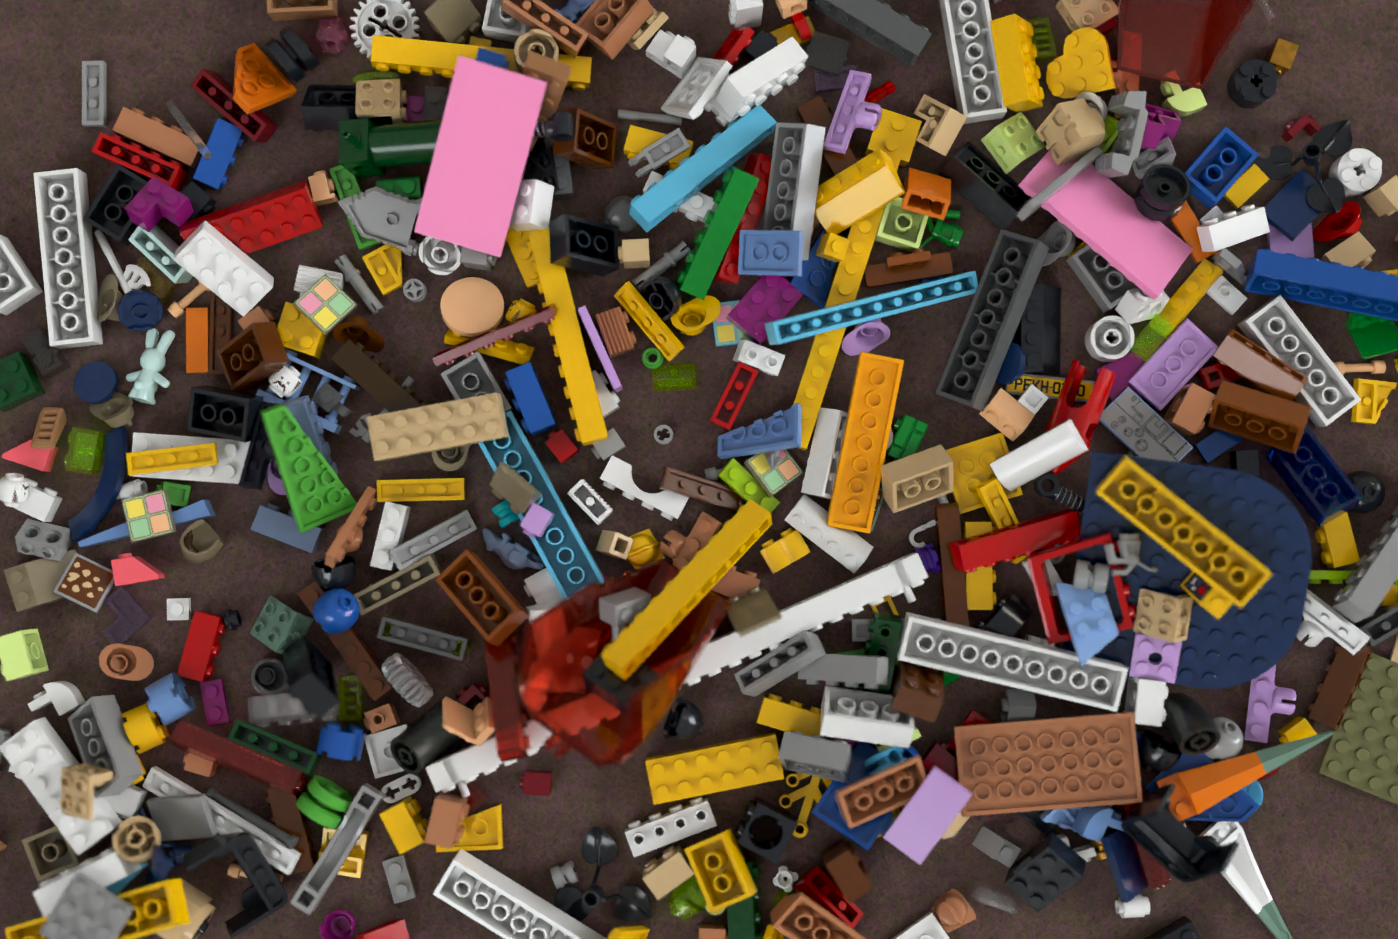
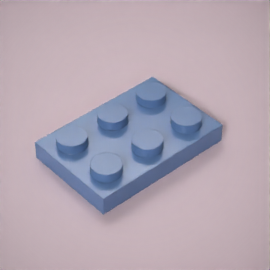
[738,230,804,276]

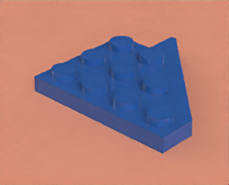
[812,741,894,852]
[1145,753,1260,822]

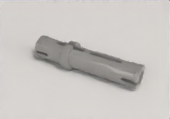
[632,241,690,291]
[334,254,384,315]

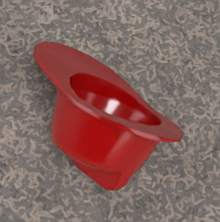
[1312,201,1362,242]

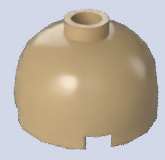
[113,816,161,863]

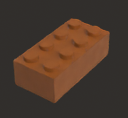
[1208,380,1312,454]
[435,549,530,646]

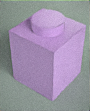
[520,502,554,538]

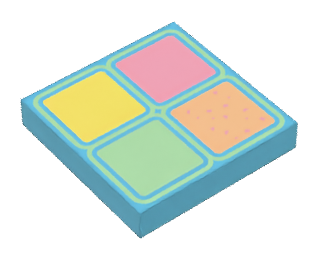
[713,300,753,347]

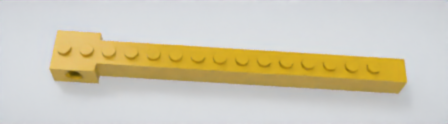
[793,108,922,450]

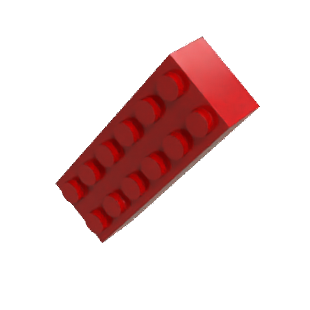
[180,180,323,254]

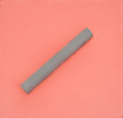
[617,109,682,125]

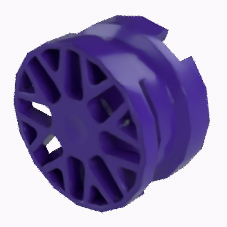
[914,542,941,573]

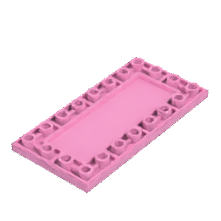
[414,56,547,257]
[1018,150,1193,300]

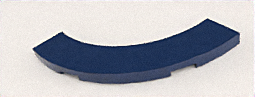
[68,426,128,542]

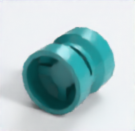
[491,500,520,528]

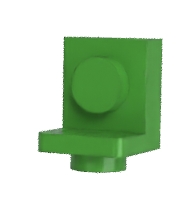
[155,481,191,507]

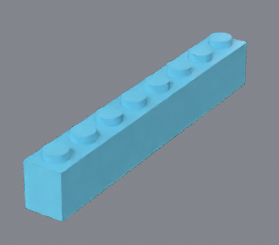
[629,105,776,232]

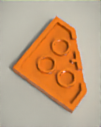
[233,43,297,115]

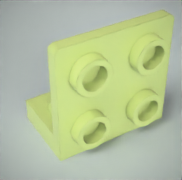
[981,112,1046,174]

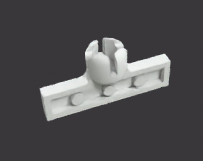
[1296,589,1370,655]

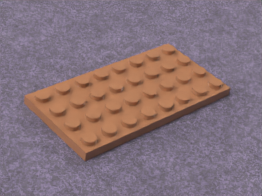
[953,712,1143,816]

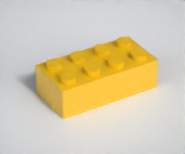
[990,14,1044,113]

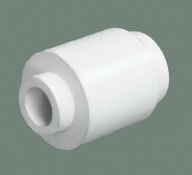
[1115,894,1150,918]

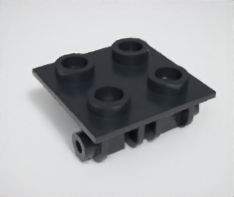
[523,147,559,192]

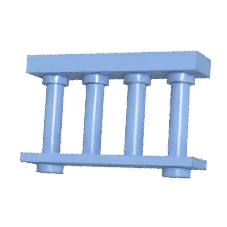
[256,348,360,434]

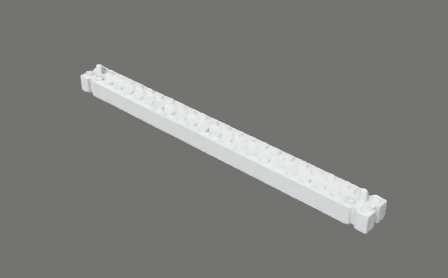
[425,553,928,798]

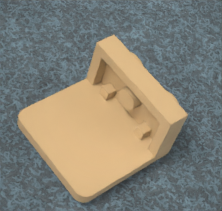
[355,79,407,124]

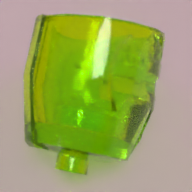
[667,875,707,921]

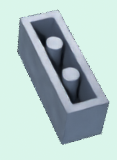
[250,503,326,553]

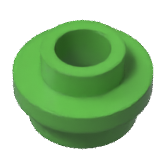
[642,347,664,369]

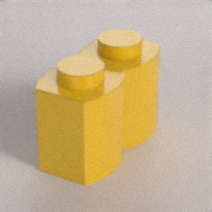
[759,528,811,574]

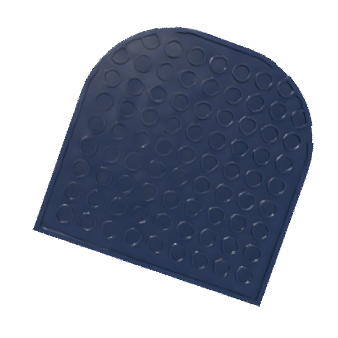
[1063,451,1312,689]

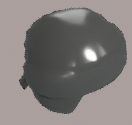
[599,196,638,233]
[250,658,288,695]

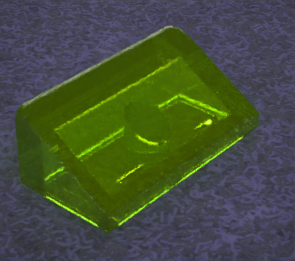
[652,363,697,391]

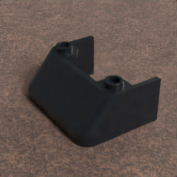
[1121,783,1239,882]
[183,832,288,939]

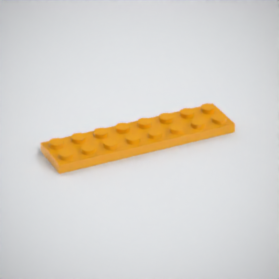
[827,352,904,533]

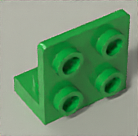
[1345,312,1398,359]

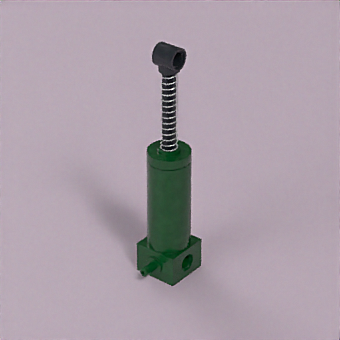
[338,112,574,178]

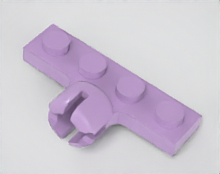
[823,70,882,154]
[1244,664,1296,743]

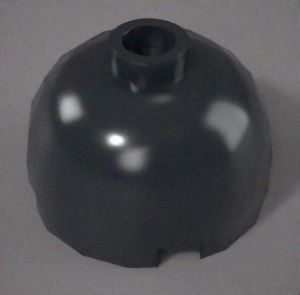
[639,276,682,321]
[1338,471,1385,514]
[311,555,356,590]
[664,697,704,744]
[1137,730,1183,772]

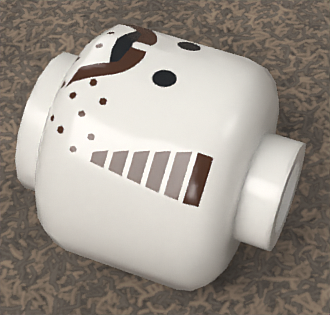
[268,365,302,398]
[0,473,29,507]

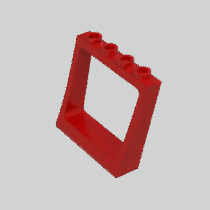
[1027,531,1137,645]

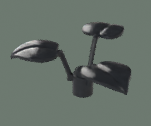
[1253,120,1352,214]
[554,827,652,922]

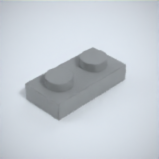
[382,854,417,904]

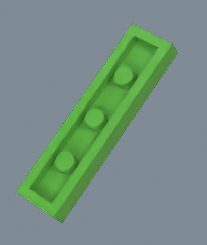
[329,165,381,251]

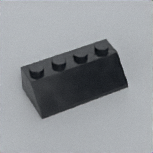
[301,85,393,132]
[939,141,1032,230]
[1017,284,1061,374]

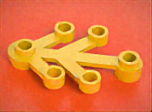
[779,772,832,838]

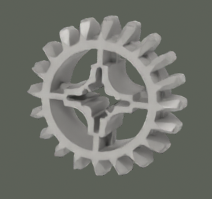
[381,653,434,707]

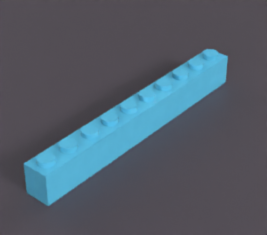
[764,271,979,345]

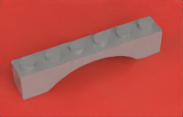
[290,783,386,915]

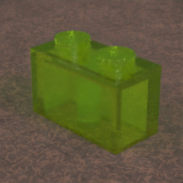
[64,427,106,475]

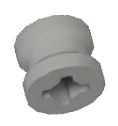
[403,279,427,302]

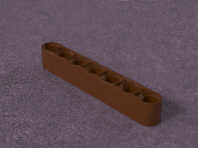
[934,502,969,627]

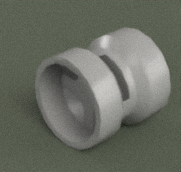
[550,860,579,889]

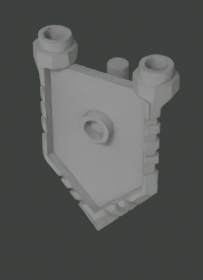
[337,187,423,256]

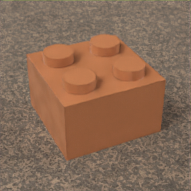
[1163,383,1216,437]
[425,792,470,849]

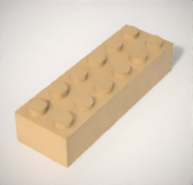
[367,393,509,461]

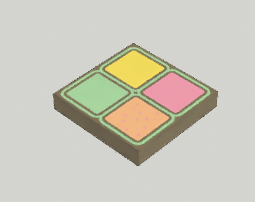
[293,274,357,336]
[744,449,804,498]
[121,489,177,543]

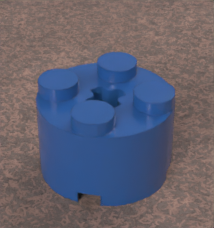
[316,721,366,761]

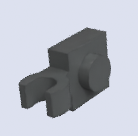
[311,382,351,418]

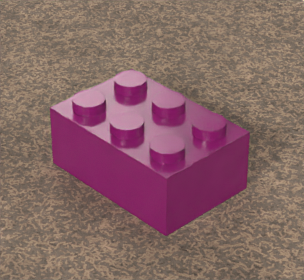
[726,275,803,346]

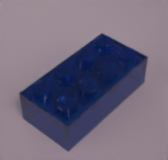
[1266,427,1363,527]

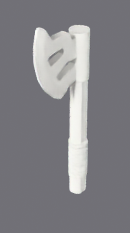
[94,230,151,294]

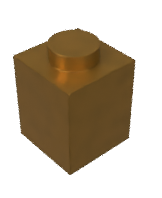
[1265,38,1299,76]

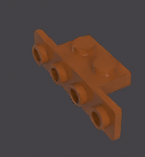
[865,249,953,288]

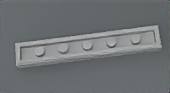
[1017,147,1103,221]

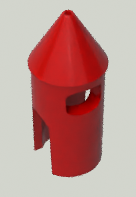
[1043,359,1117,475]

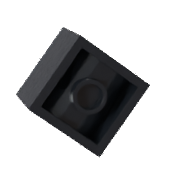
[735,797,798,864]

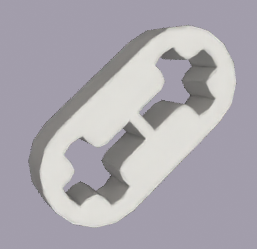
[381,773,422,803]

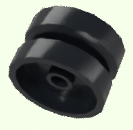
[265,26,320,83]
[1134,164,1190,222]

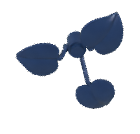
[138,806,192,886]

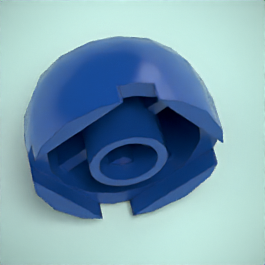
[313,589,360,634]

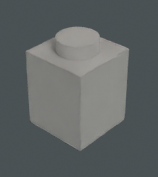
[591,428,626,461]

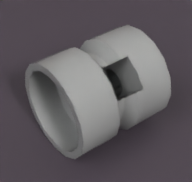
[1073,560,1109,594]

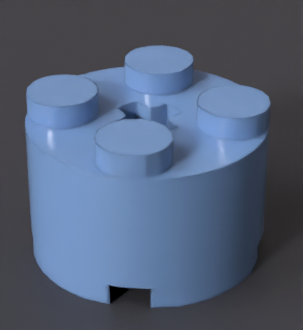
[145,673,195,726]

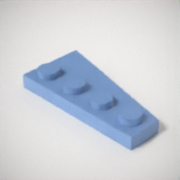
[717,403,802,459]

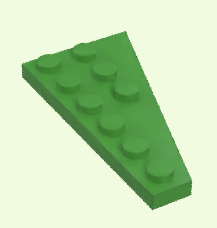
[260,403,357,533]

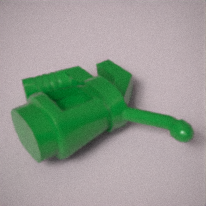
[919,209,964,249]

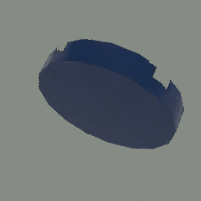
[117,289,163,332]
[995,342,1026,385]
[74,361,119,404]

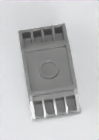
[1095,91,1148,178]

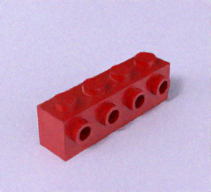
[91,132,188,192]

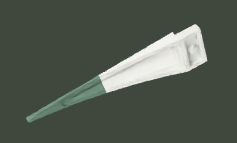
[1198,821,1293,939]

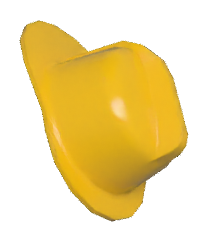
[671,295,721,336]
[627,529,665,569]

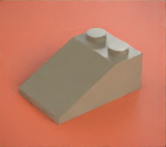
[424,0,483,44]
[489,462,543,514]
[4,549,77,612]
[723,586,782,637]

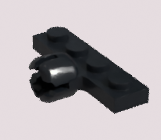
[238,402,280,490]

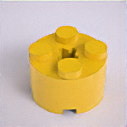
[121,703,170,754]

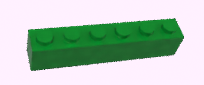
[676,166,759,300]

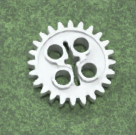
[349,0,421,60]

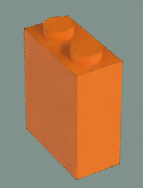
[901,167,951,220]

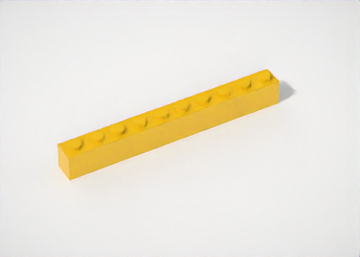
[371,35,592,91]
[526,228,609,446]
[602,499,772,680]

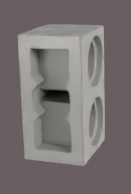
[15,519,72,562]

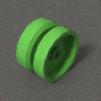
[296,775,354,829]

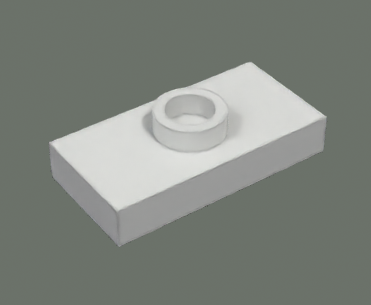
[1207,275,1247,315]

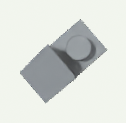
[1132,136,1176,179]
[971,825,1021,868]

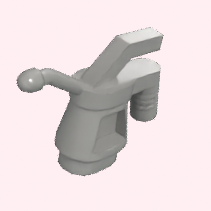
[1104,534,1158,575]

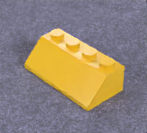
[814,148,905,235]

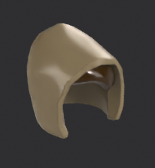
[180,519,224,563]

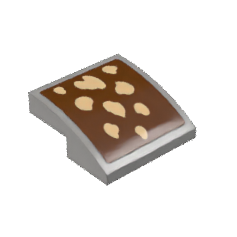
[53,553,114,613]

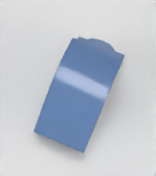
[1071,805,1124,842]

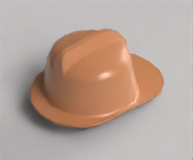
[99,643,154,681]
[931,889,976,933]

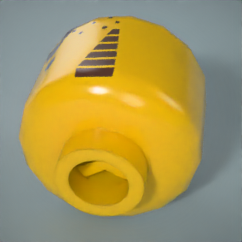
[505,298,536,332]

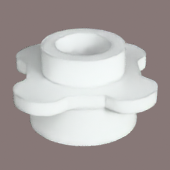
[773,866,798,892]

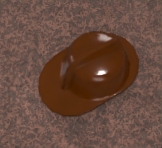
[333,315,385,353]

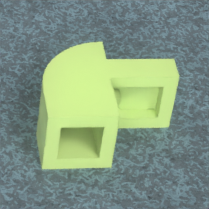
[1160,72,1207,117]

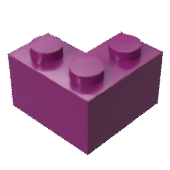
[1140,104,1182,150]
[125,177,194,232]

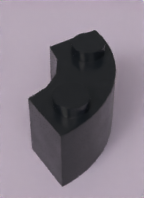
[975,593,1033,637]

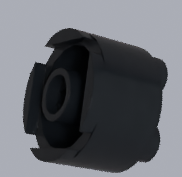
[1227,59,1278,109]

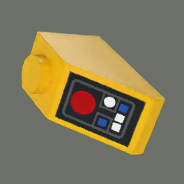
[1180,571,1233,619]

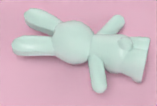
[126,328,175,405]

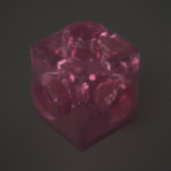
[316,17,349,54]

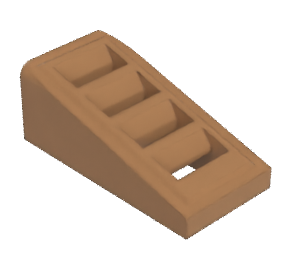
[31,407,67,449]

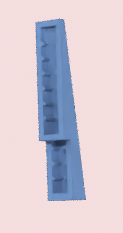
[78,499,216,547]

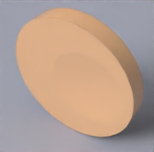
[440,277,504,337]

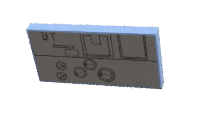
[1099,387,1193,462]

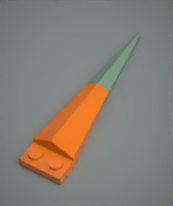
[1155,731,1334,821]

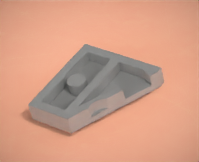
[1209,248,1247,285]

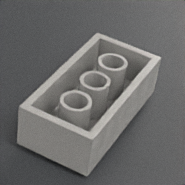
[68,695,143,798]

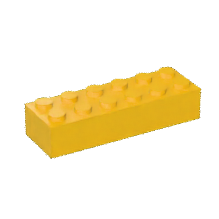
[645,732,784,805]

